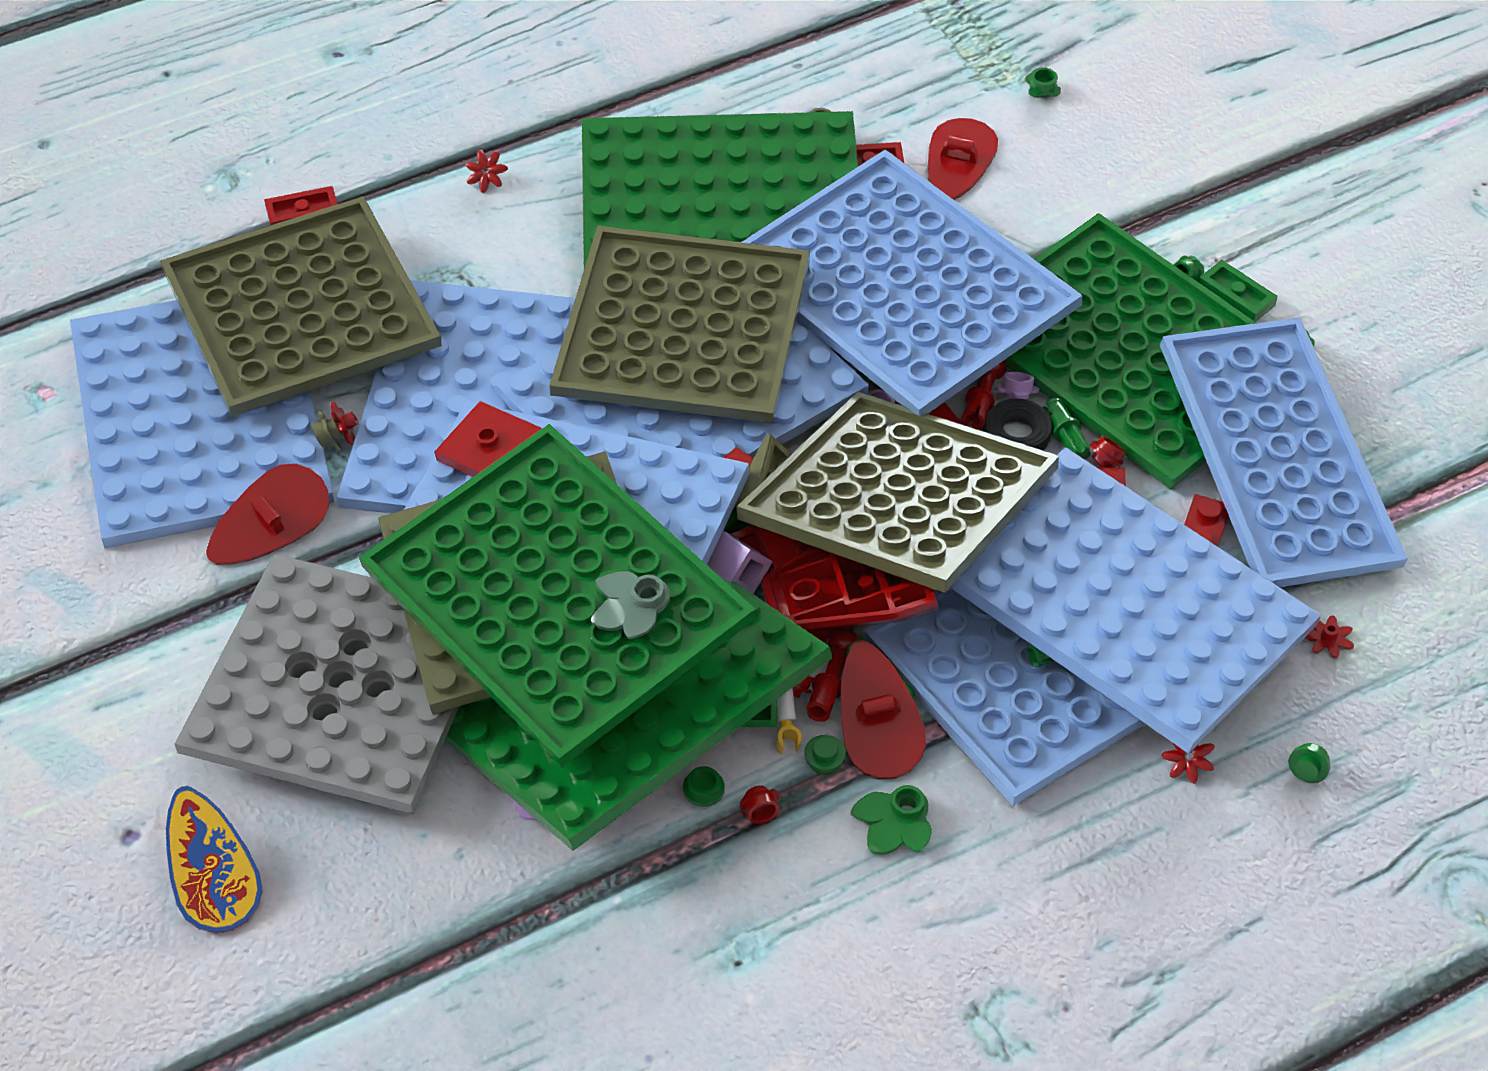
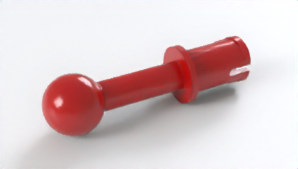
[961,360,1006,430]
[806,629,859,722]

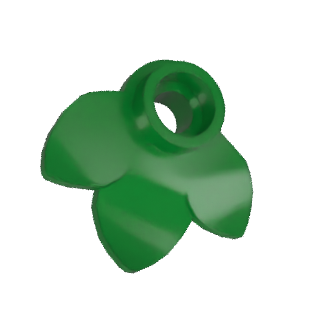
[850,785,932,855]

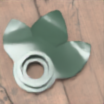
[591,571,670,639]

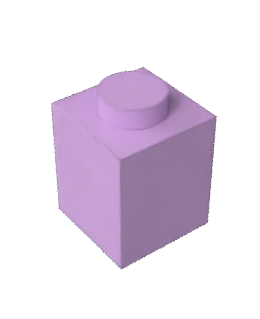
[707,531,773,594]

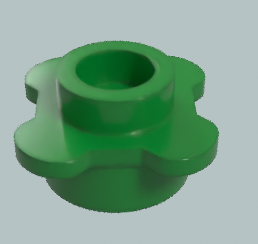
[1025,67,1061,98]

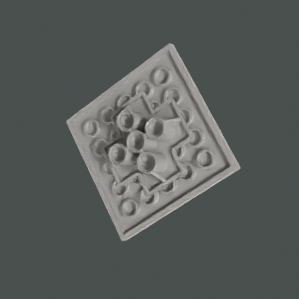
[175,554,460,814]

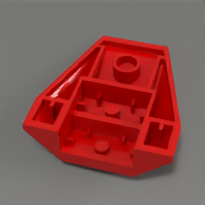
[761,546,939,630]

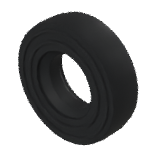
[984,399,1052,451]

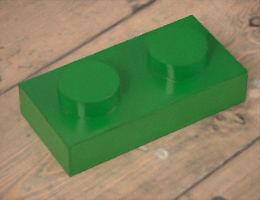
[1198,259,1278,322]

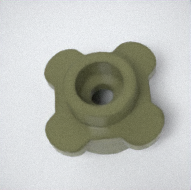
[311,411,344,453]

